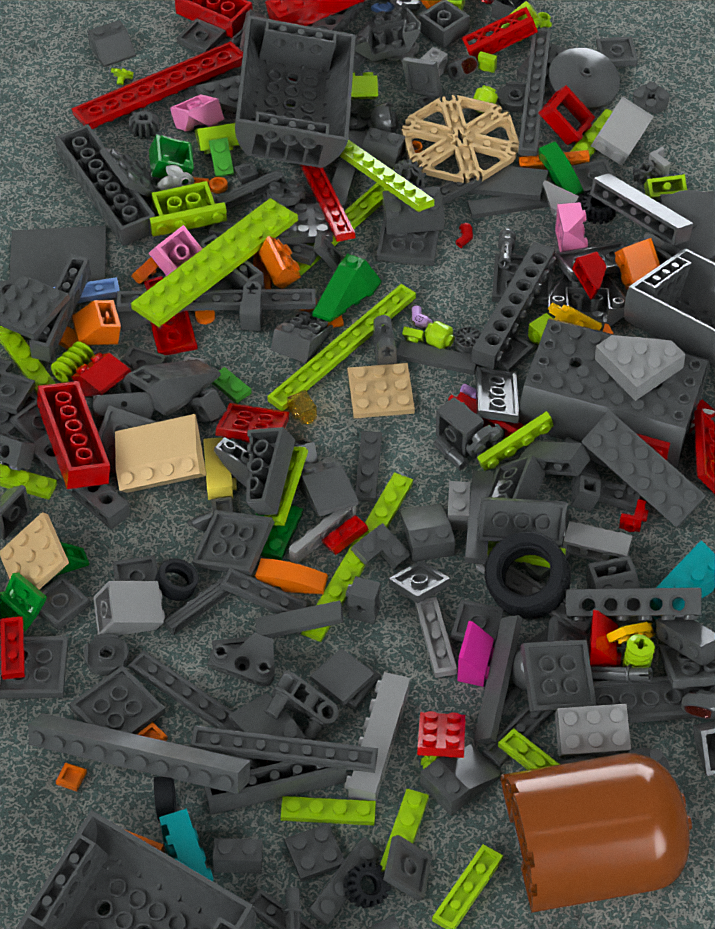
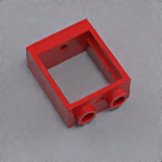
[538,85,595,145]

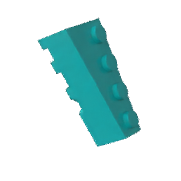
[650,540,715,620]
[159,808,214,881]

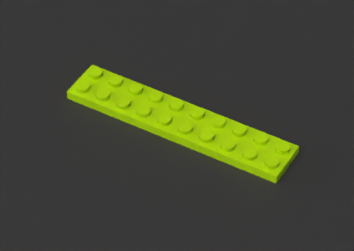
[131,198,298,327]

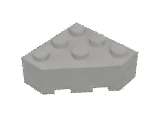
[595,335,685,401]

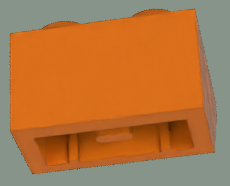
[259,236,301,289]
[72,300,121,345]

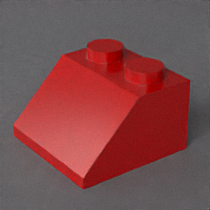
[72,352,132,397]
[589,610,621,667]

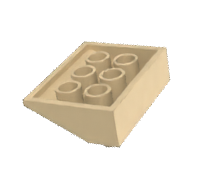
[115,414,207,493]

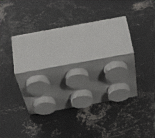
[555,704,631,757]

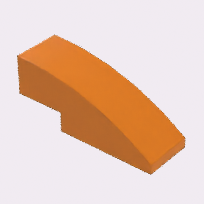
[255,558,328,594]

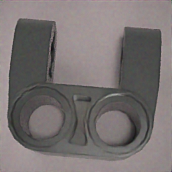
[240,281,263,331]
[373,315,397,365]

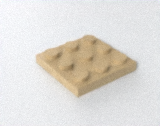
[348,363,415,418]
[0,512,69,590]

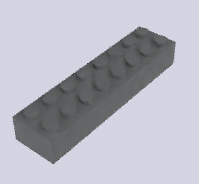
[55,124,155,246]

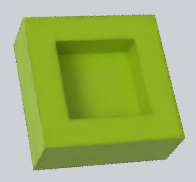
[478,51,497,73]
[402,326,425,343]

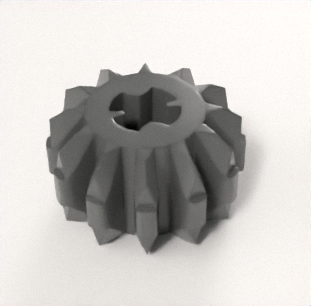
[129,109,159,139]

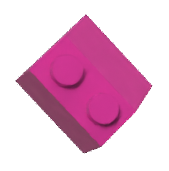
[457,621,494,687]

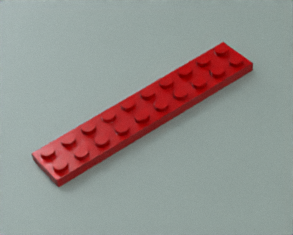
[71,41,243,129]

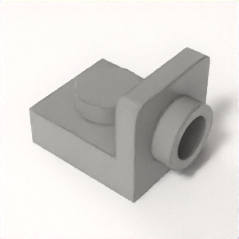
[648,147,671,177]

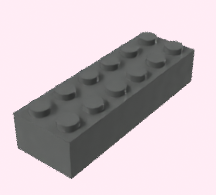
[581,410,707,528]

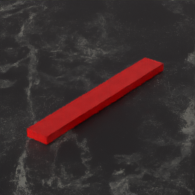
[299,164,356,242]

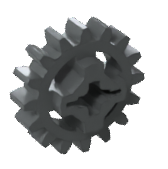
[393,159,428,188]

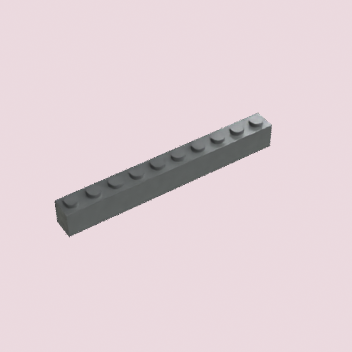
[28,713,250,794]

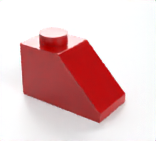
[572,251,607,300]

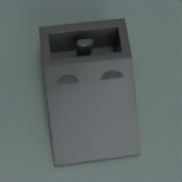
[271,311,333,363]
[586,556,648,629]

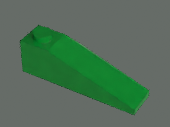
[312,253,382,322]

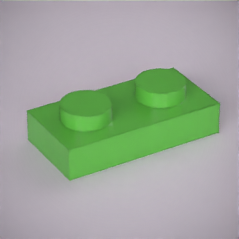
[209,138,234,177]
[212,367,252,404]

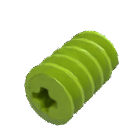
[51,341,94,383]
[622,634,655,673]

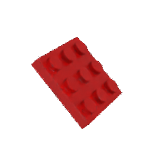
[215,403,290,442]

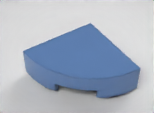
[371,2,394,13]

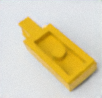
[548,302,602,331]
[606,622,656,644]

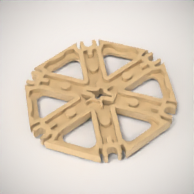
[402,95,519,183]

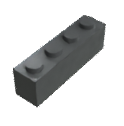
[199,234,265,290]

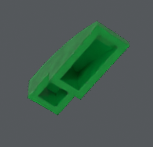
[539,141,584,195]

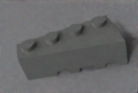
[246,427,296,515]

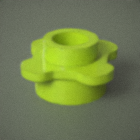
[538,12,552,28]

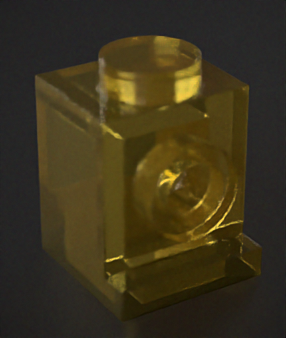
[287,390,317,425]

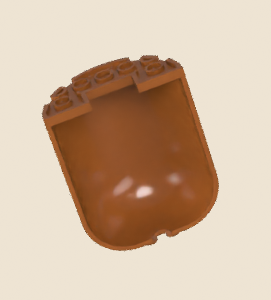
[500,753,692,913]

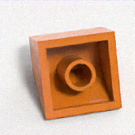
[615,238,660,290]

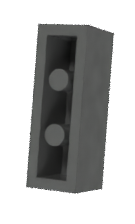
[520,441,590,476]
[656,616,715,666]

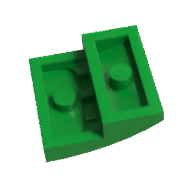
[0,572,47,632]

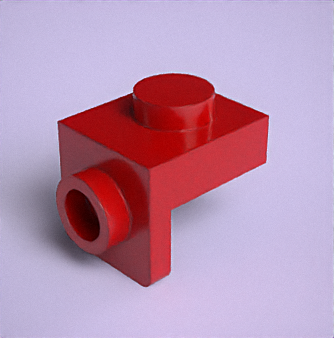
[619,499,649,532]

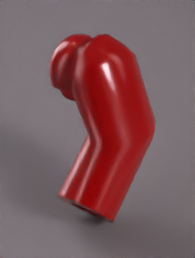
[455,222,473,248]

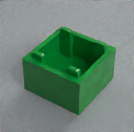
[149,134,194,184]

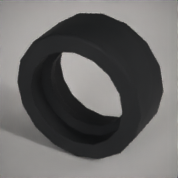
[155,558,199,601]
[154,776,177,821]

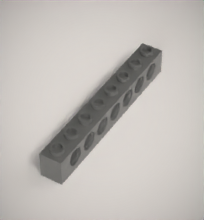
[472,242,557,370]

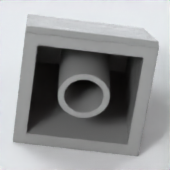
[591,97,654,165]
[93,581,165,635]

